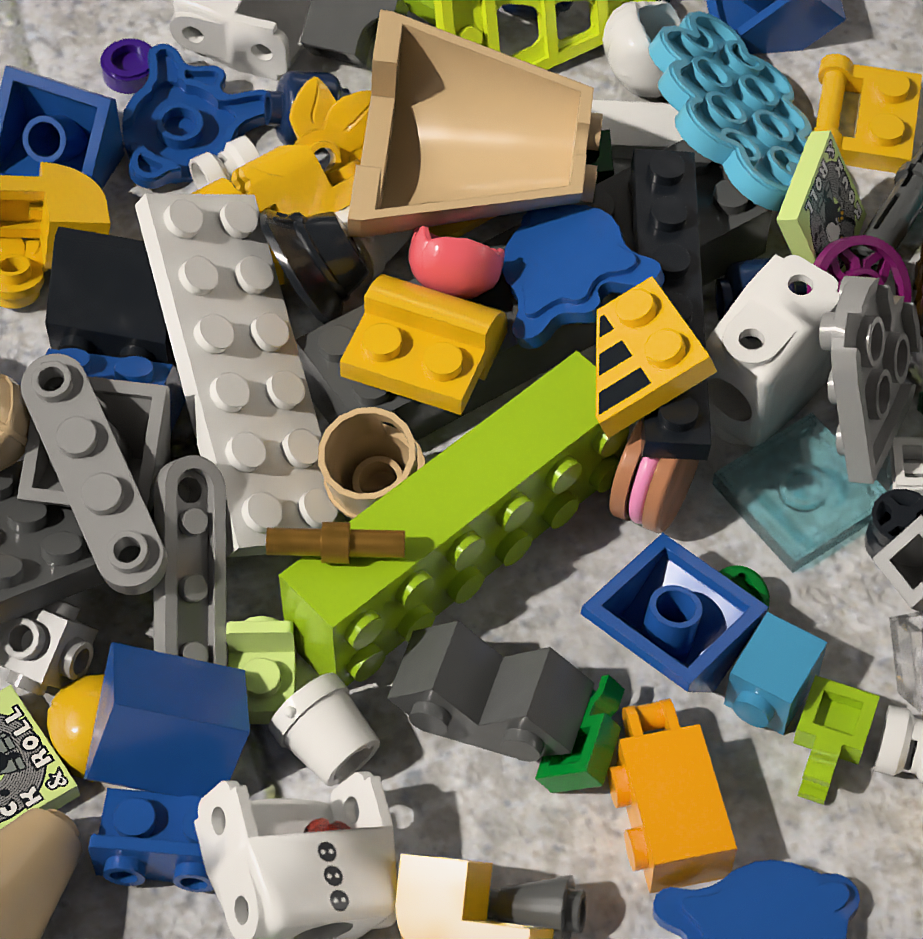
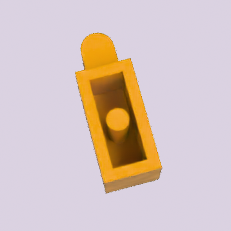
[607,698,737,894]

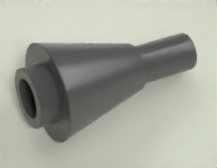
[487,875,587,939]

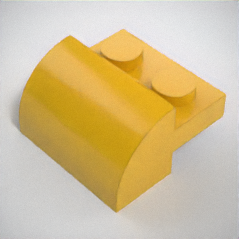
[340,274,507,415]

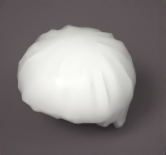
[603,0,681,97]

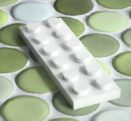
[135,193,346,558]

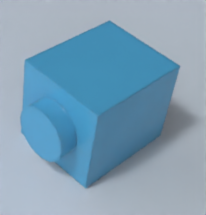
[724,612,828,735]

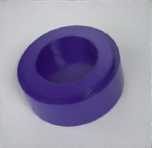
[100,38,152,94]

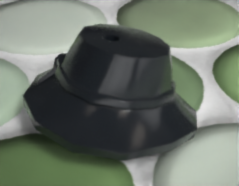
[259,209,370,325]

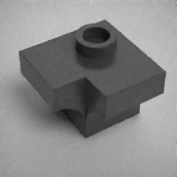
[300,0,409,67]

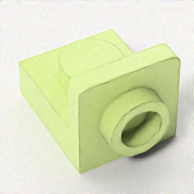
[226,616,297,724]

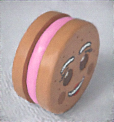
[609,419,699,534]

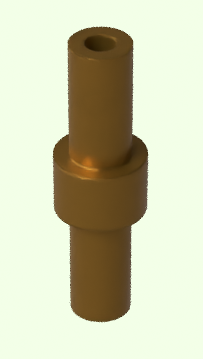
[266,522,405,564]

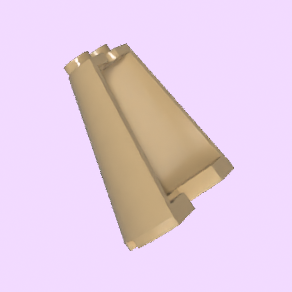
[348,9,603,238]

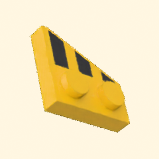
[595,276,717,438]

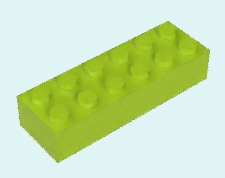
[279,351,629,686]

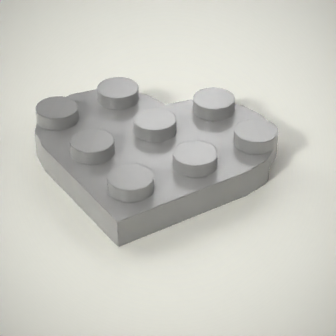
[819,276,921,484]

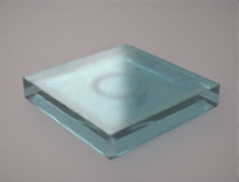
[712,413,888,573]

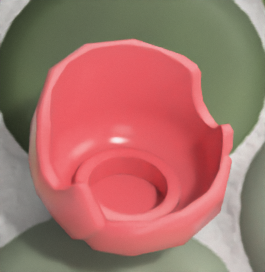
[408,226,505,299]

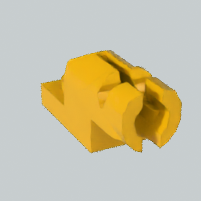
[192,145,361,217]

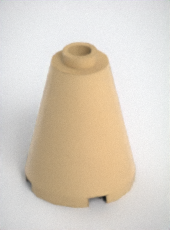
[0,808,83,939]

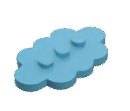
[649,11,812,212]

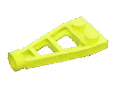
[434,0,656,70]

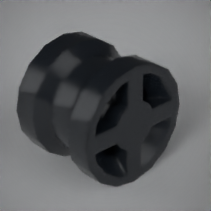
[864,489,923,558]

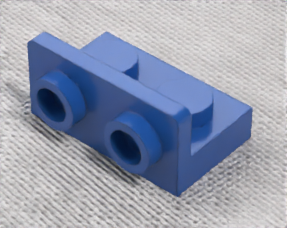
[88,788,213,892]

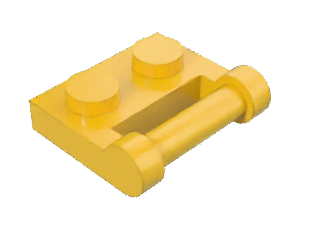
[812,54,923,173]

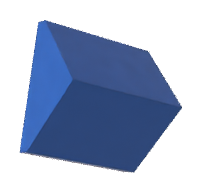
[0,65,125,190]
[580,533,768,693]
[84,642,250,797]

